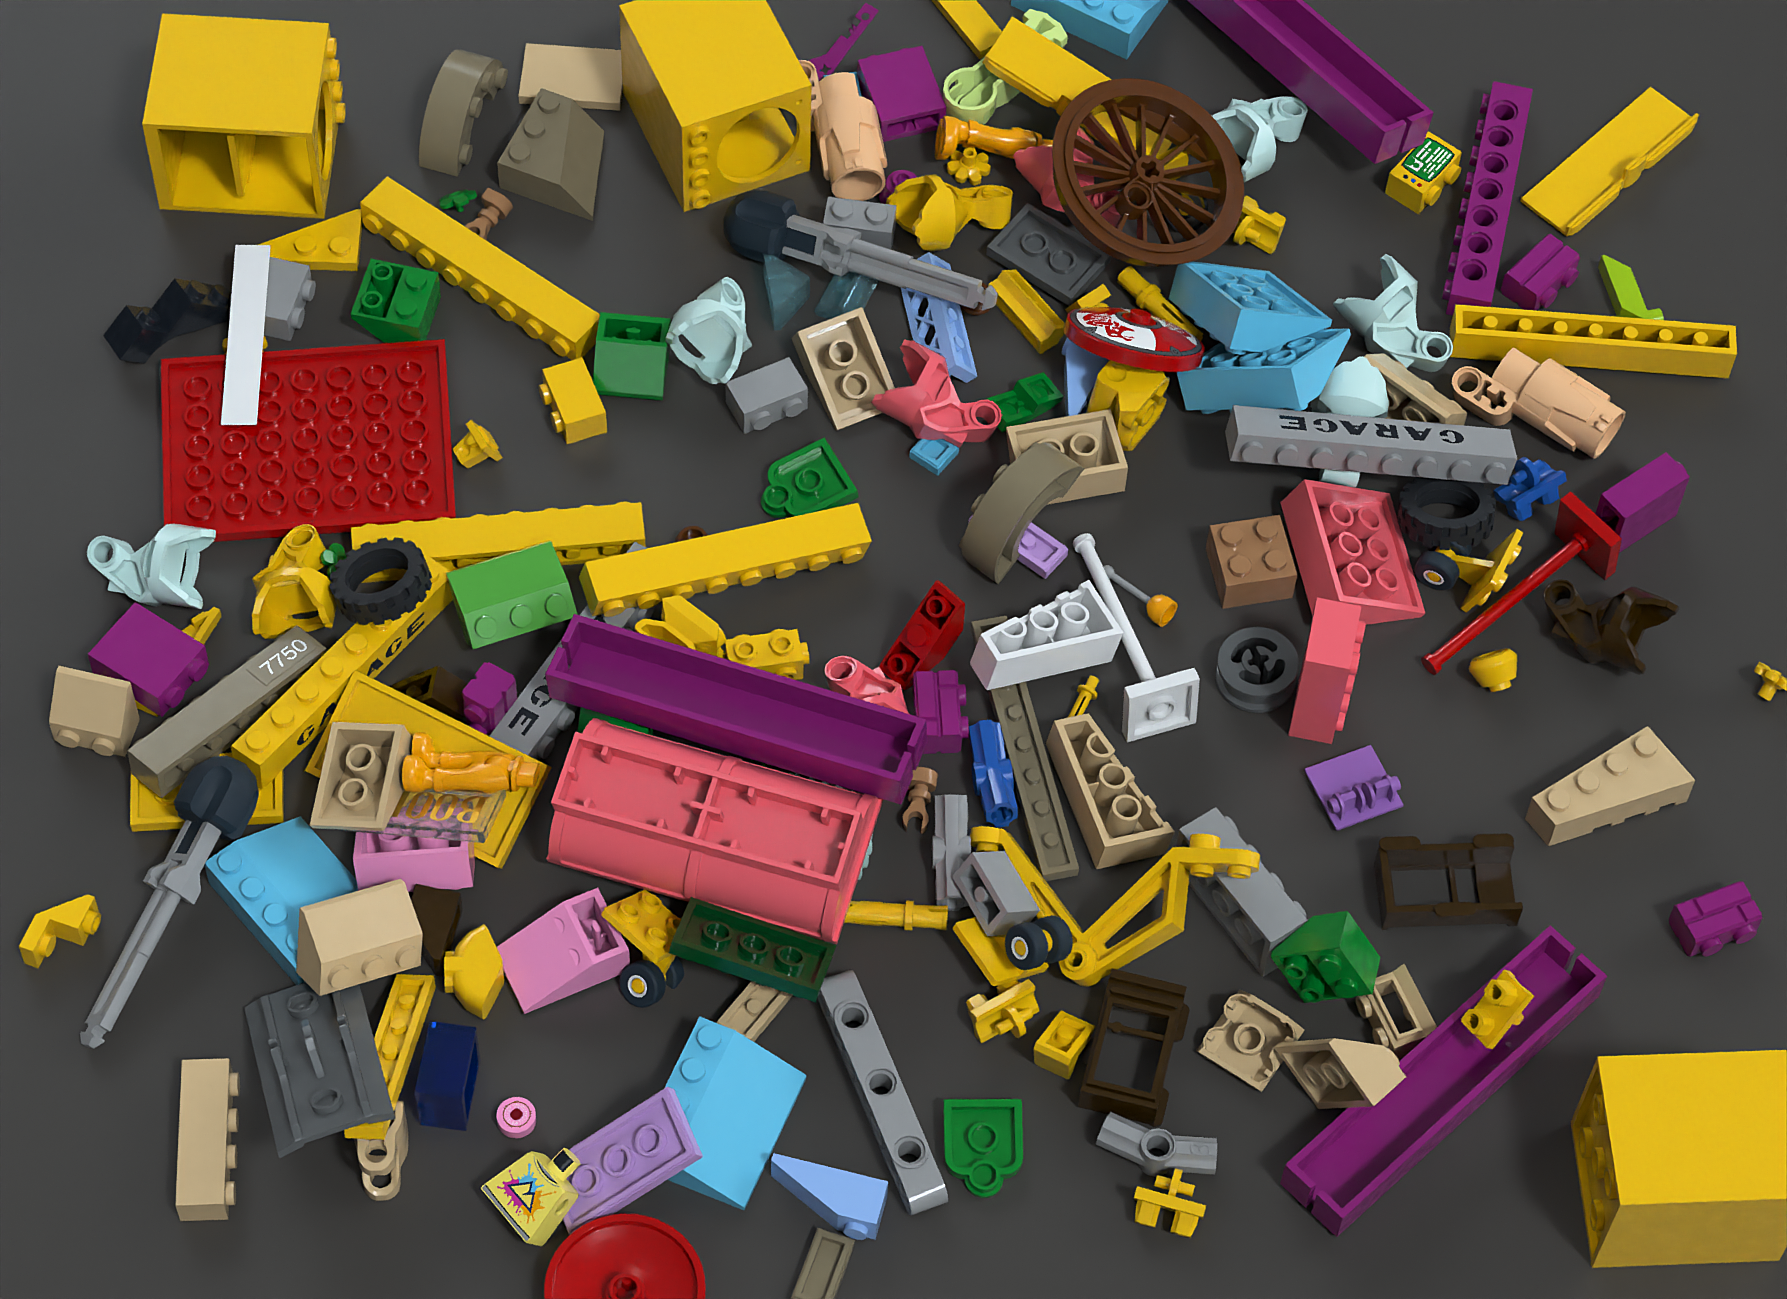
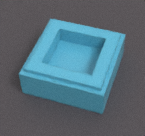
[909,439,959,476]

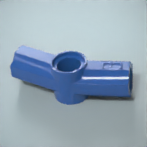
[969,720,1018,827]

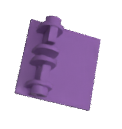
[1304,745,1404,831]

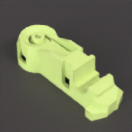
[943,9,1068,125]

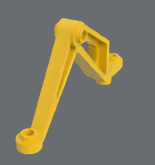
[970,826,1260,987]

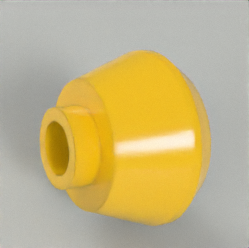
[1468,648,1518,692]

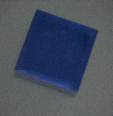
[415,1021,481,1131]

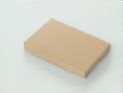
[518,43,623,111]

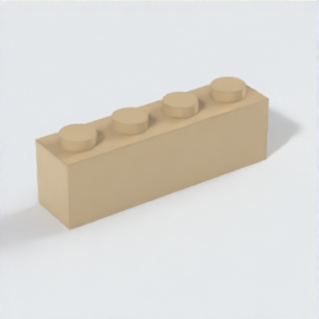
[176,1058,240,1221]

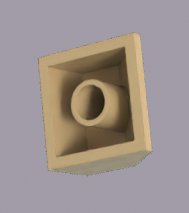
[49,666,140,757]

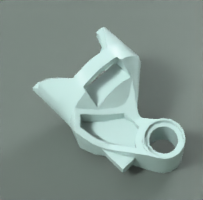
[1212,96,1308,182]
[1333,254,1453,372]
[665,277,752,384]
[1311,356,1389,488]
[87,524,216,609]

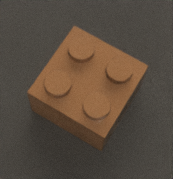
[1206,515,1297,609]

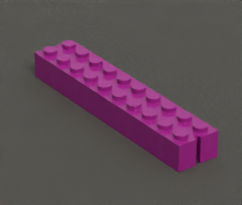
[1188,0,1434,164]
[545,614,927,805]
[1280,925,1607,1237]

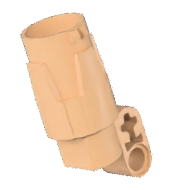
[798,60,887,201]
[1452,347,1626,459]

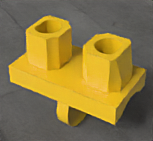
[1232,195,1286,254]
[1461,970,1534,1049]
[966,979,1040,1044]
[1134,1168,1206,1238]

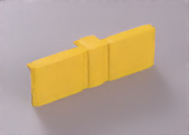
[982,16,1172,156]
[1520,87,1699,237]

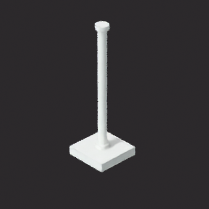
[1073,533,1200,743]

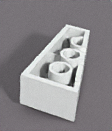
[970,580,1124,690]

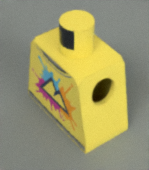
[481,1147,581,1246]

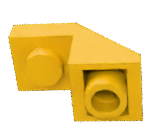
[19,894,101,968]

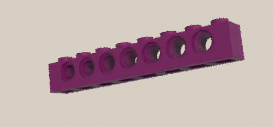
[1442,81,1533,316]

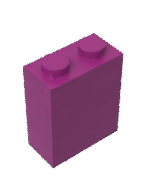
[857,46,946,142]
[1595,452,1690,553]
[88,602,209,717]

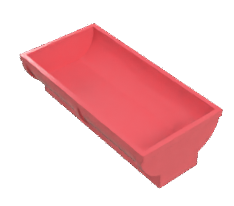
[546,718,882,944]

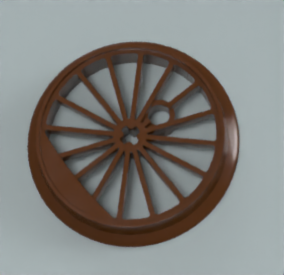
[1052,78,1244,267]

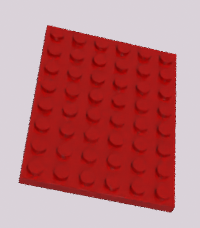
[161,339,456,542]

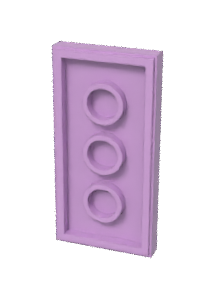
[563,1087,703,1235]

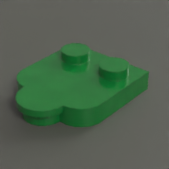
[761,437,859,518]
[943,1099,1023,1198]

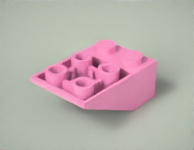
[497,888,630,1014]

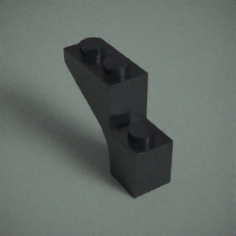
[103,278,232,363]

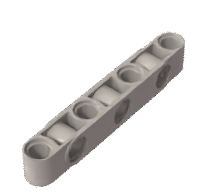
[818,970,948,1215]

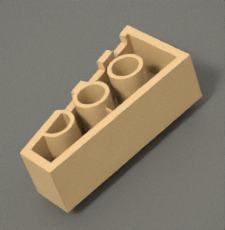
[1046,713,1175,869]
[1525,726,1695,846]

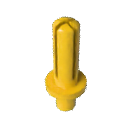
[1067,675,1099,718]

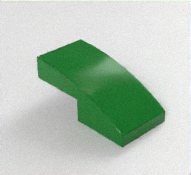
[986,372,1064,432]

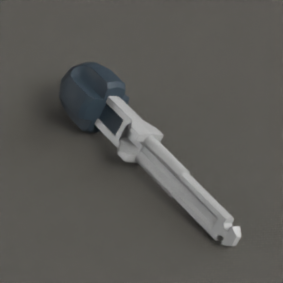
[723,190,998,310]
[80,756,259,1049]

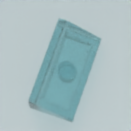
[814,271,879,319]

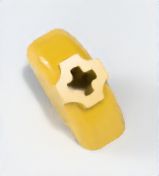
[444,924,504,1020]

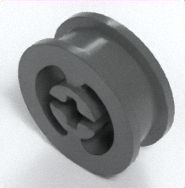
[1216,627,1299,713]

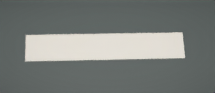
[221,245,271,425]

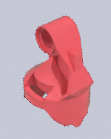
[1013,126,1121,227]
[871,339,1002,448]
[824,656,909,714]

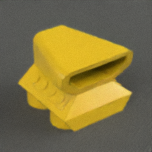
[1086,360,1169,451]
[635,595,727,659]

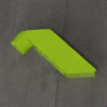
[1598,255,1664,320]

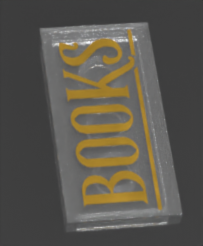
[339,789,506,843]

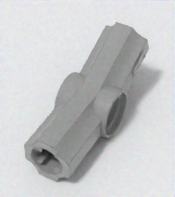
[932,795,971,911]
[1096,1112,1217,1177]

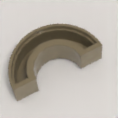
[419,49,508,177]
[959,442,1085,585]

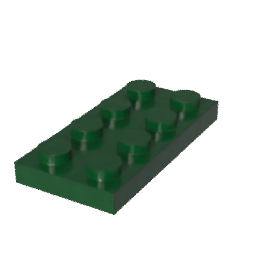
[669,897,836,1003]

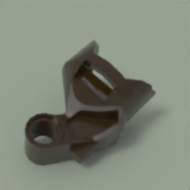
[1543,579,1679,675]

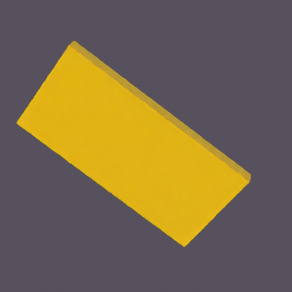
[305,670,552,869]

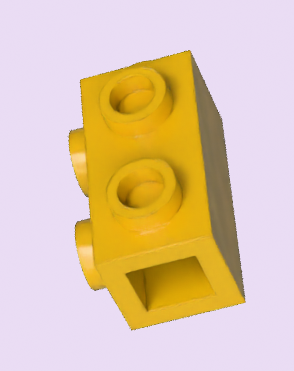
[725,629,809,680]

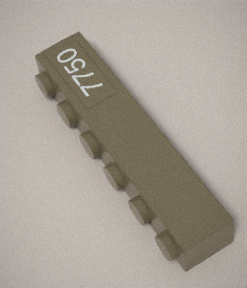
[127,625,327,798]

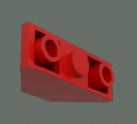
[878,580,965,690]

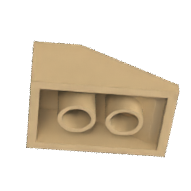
[791,307,895,431]
[310,722,413,831]

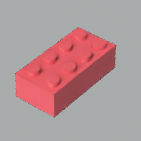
[1288,597,1366,744]

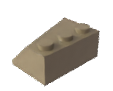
[497,88,604,221]

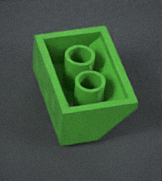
[446,541,578,649]

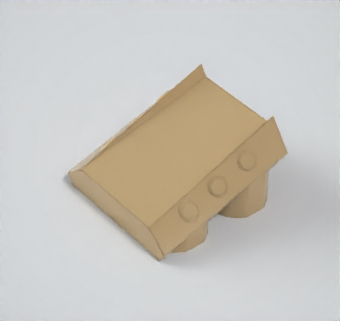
[1197,990,1305,1092]

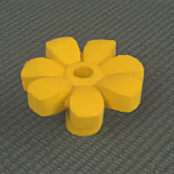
[947,147,991,186]
[1754,662,1787,701]

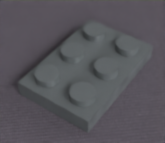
[986,203,1111,306]

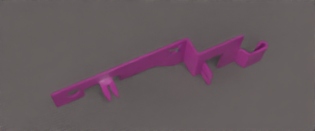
[809,2,879,81]

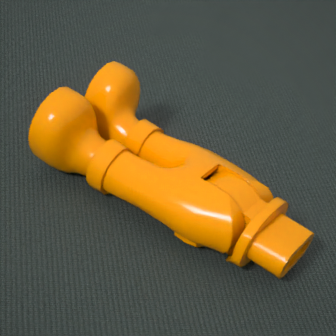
[935,116,1053,160]
[402,732,540,794]

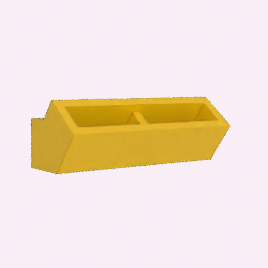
[988,269,1065,354]

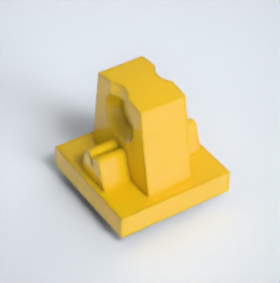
[453,420,503,469]

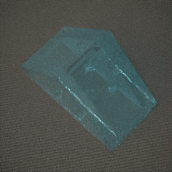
[763,254,810,331]

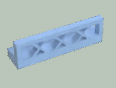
[901,252,977,383]

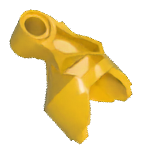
[886,174,1013,252]
[251,524,337,639]

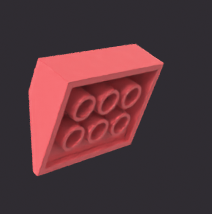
[1280,479,1426,625]

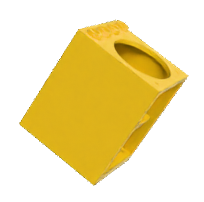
[619,0,812,212]
[142,13,346,219]
[1571,1050,1787,1268]

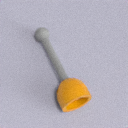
[1103,565,1178,627]

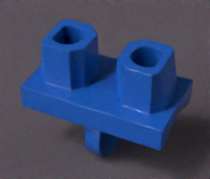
[1493,457,1567,521]

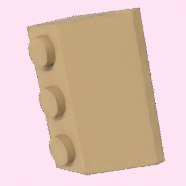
[1364,353,1467,425]
[1006,409,1128,505]
[296,879,423,996]
[1274,1038,1406,1109]

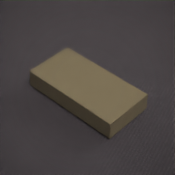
[791,1228,855,1299]

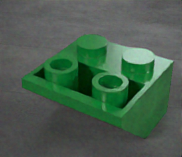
[351,259,441,343]
[593,312,671,400]
[1271,911,1381,1003]

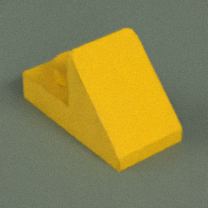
[1033,1010,1096,1079]

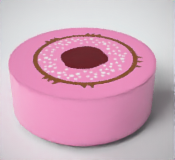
[496,1097,536,1138]

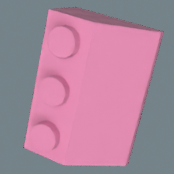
[353,805,475,892]

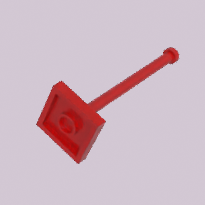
[1421,491,1622,675]

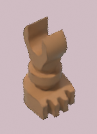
[465,188,513,241]
[903,767,938,834]

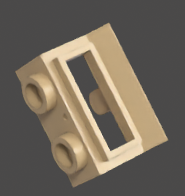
[1356,964,1437,1059]

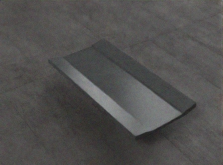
[244,982,396,1158]

